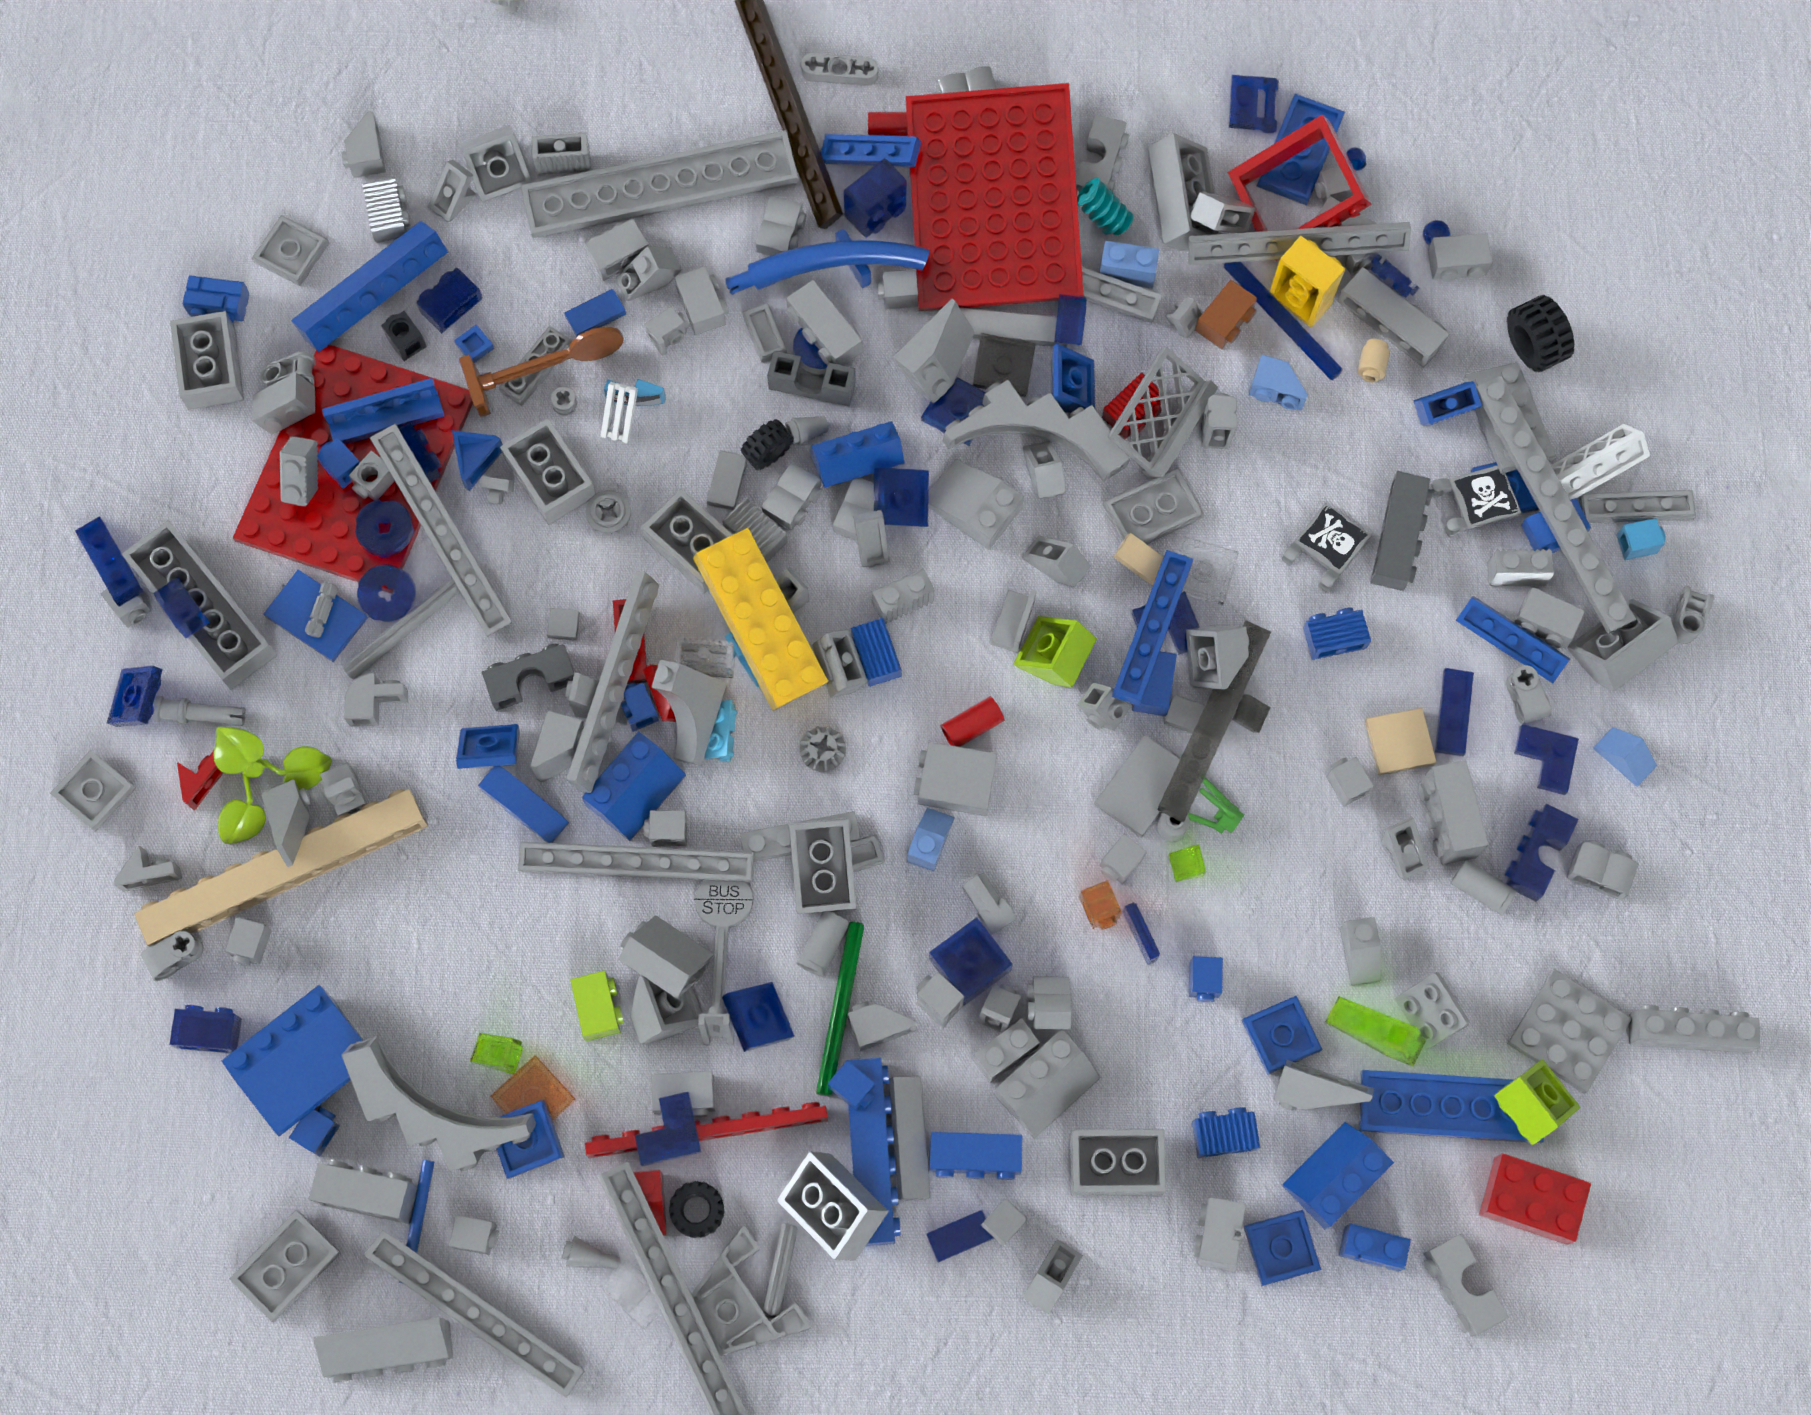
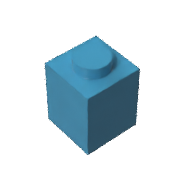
[1616,518,1666,560]

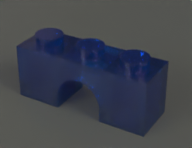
[1504,803,1579,902]

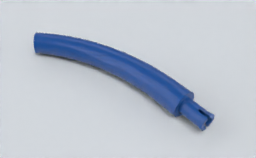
[725,240,929,295]

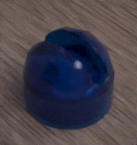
[1346,147,1366,171]

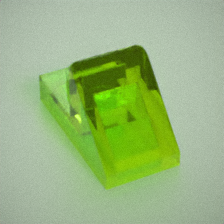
[470,1033,523,1074]

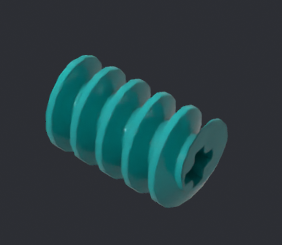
[1077,178,1134,236]

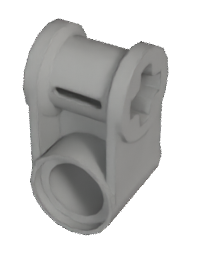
[260,352,315,387]
[1673,586,1714,644]
[1506,665,1551,724]
[140,931,204,981]

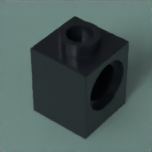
[381,311,427,361]

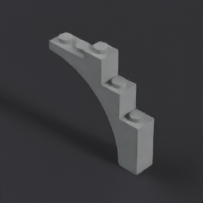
[943,380,1130,482]
[341,1036,536,1171]

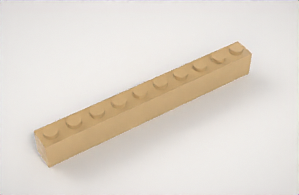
[134,789,428,946]

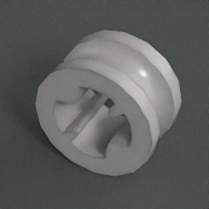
[551,387,577,415]

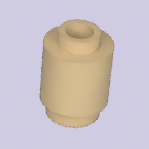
[1358,339,1390,383]

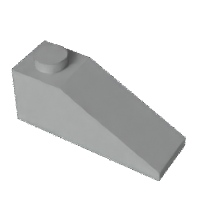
[261,779,311,867]
[1274,1060,1374,1110]

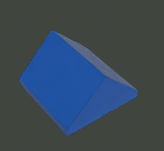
[1051,344,1095,413]

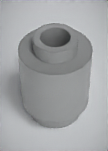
[1157,807,1190,842]

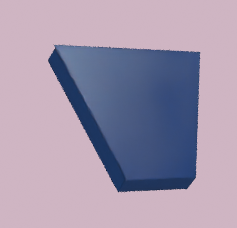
[452,430,503,491]

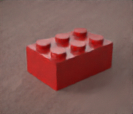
[1479,1153,1591,1245]

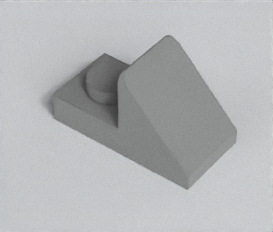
[428,160,476,222]
[1381,816,1429,880]
[114,846,182,892]

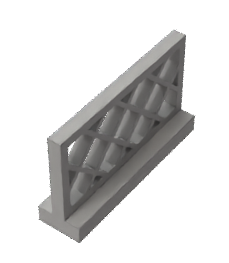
[1107,347,1218,478]

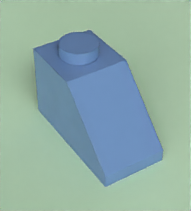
[907,807,954,872]

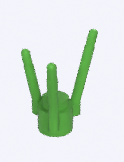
[1169,775,1245,834]

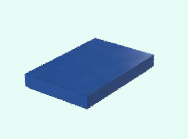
[263,569,368,662]

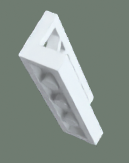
[1551,424,1650,500]

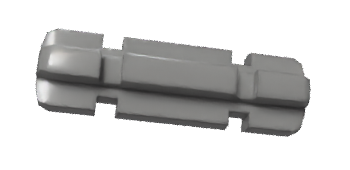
[305,582,338,638]

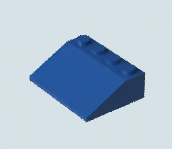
[221,984,363,1136]

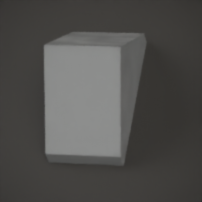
[776,567,809,614]

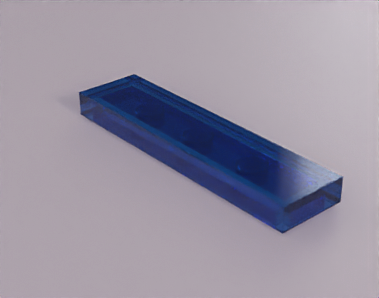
[75,516,144,607]

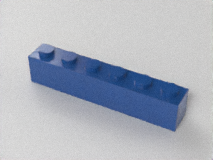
[291,221,448,352]
[845,1058,901,1246]

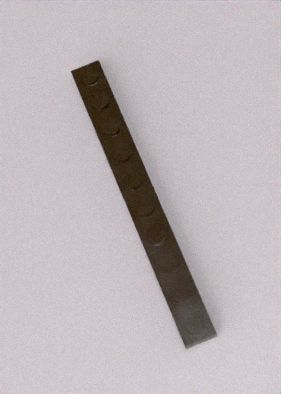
[734,0,844,229]

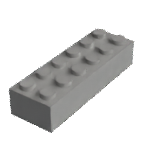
[122,520,277,690]

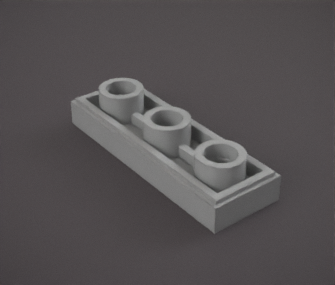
[498,325,572,406]

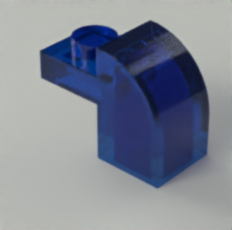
[1054,294,1087,345]

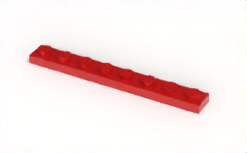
[584,1102,828,1158]

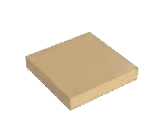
[1365,708,1436,776]

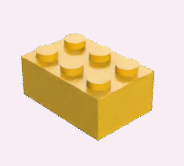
[1268,236,1345,328]

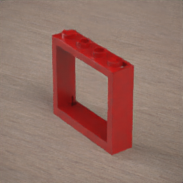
[1227,114,1372,261]

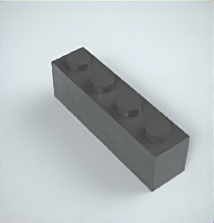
[1370,471,1433,591]

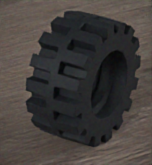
[741,419,794,470]
[669,1181,724,1238]

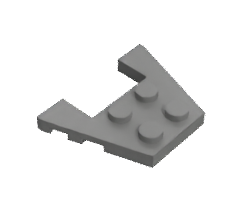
[691,1225,812,1356]

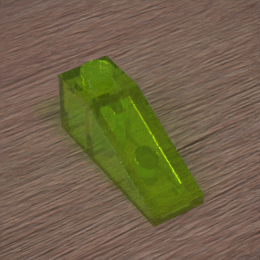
[1325,996,1426,1067]

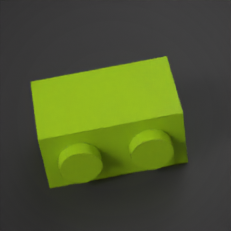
[570,970,624,1042]

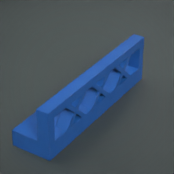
[322,378,445,445]

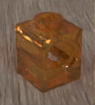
[1079,880,1122,930]

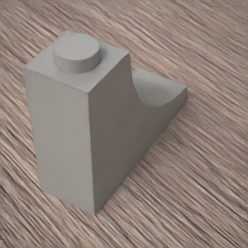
[651,659,727,766]

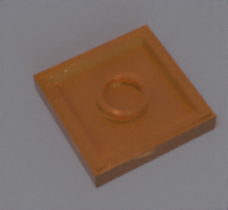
[490,1055,576,1121]

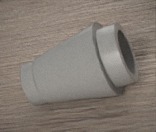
[785,416,829,445]

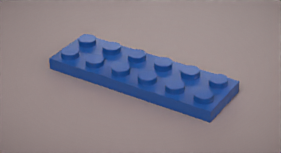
[1360,1070,1544,1143]

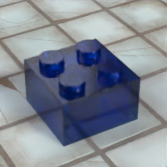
[843,158,907,238]
[929,917,1013,1006]

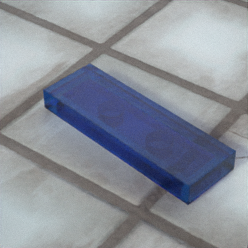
[1435,668,1474,757]

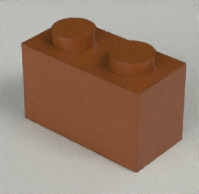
[1195,279,1257,349]

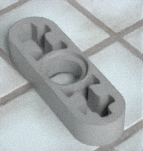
[801,53,878,85]

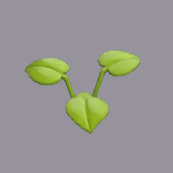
[214,727,332,844]

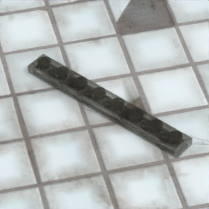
[1157,620,1271,822]

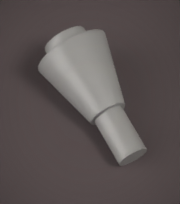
[562,1236,620,1270]

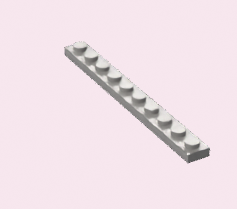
[1476,375,1636,634]
[598,1161,748,1415]

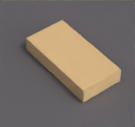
[1113,533,1164,586]

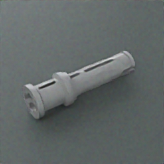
[153,695,246,726]

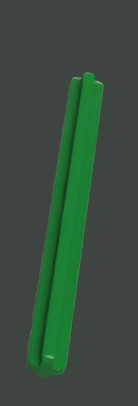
[816,922,864,1097]

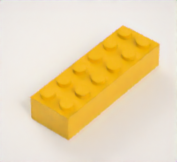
[693,528,828,711]

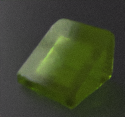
[1168,844,1206,882]

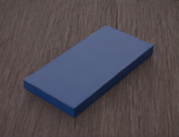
[1257,94,1345,205]

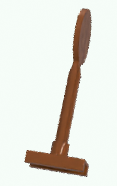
[459,327,624,417]

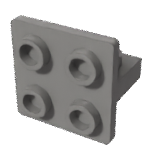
[1395,972,1470,1049]

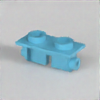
[704,700,737,762]

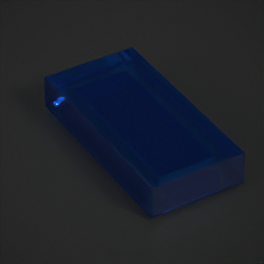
[1122,902,1160,965]
[926,1210,994,1263]

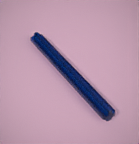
[1224,262,1342,380]

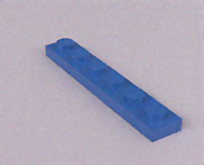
[1112,550,1194,706]

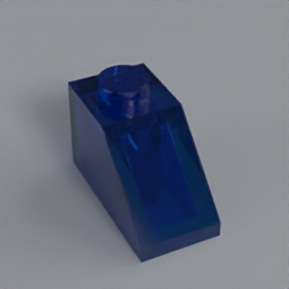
[153,577,210,639]

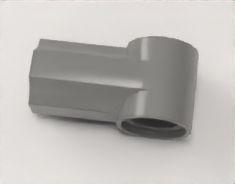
[962,872,1016,935]

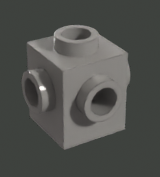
[1078,682,1130,731]

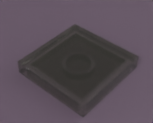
[972,333,1035,398]

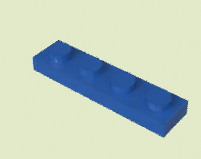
[821,134,922,167]
[1456,596,1570,684]

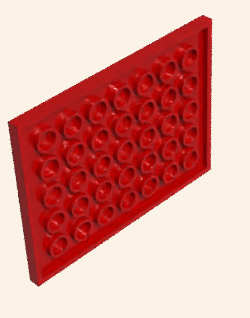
[906,83,1084,311]
[233,344,473,594]

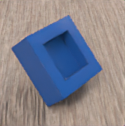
[454,325,494,363]

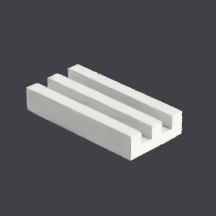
[600,382,638,443]

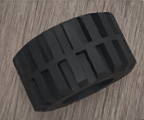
[1507,295,1575,372]

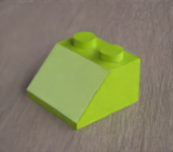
[1013,616,1097,687]
[1494,1058,1581,1145]

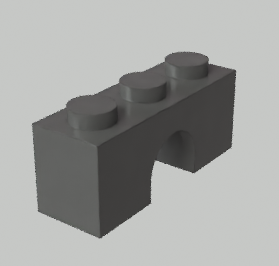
[767,351,856,407]
[482,644,574,711]

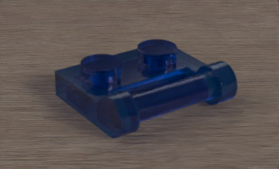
[1228,75,1279,133]

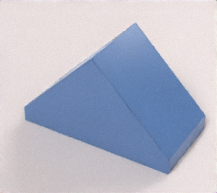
[1593,727,1657,787]

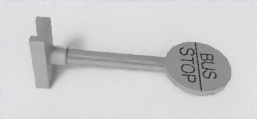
[694,880,753,1045]

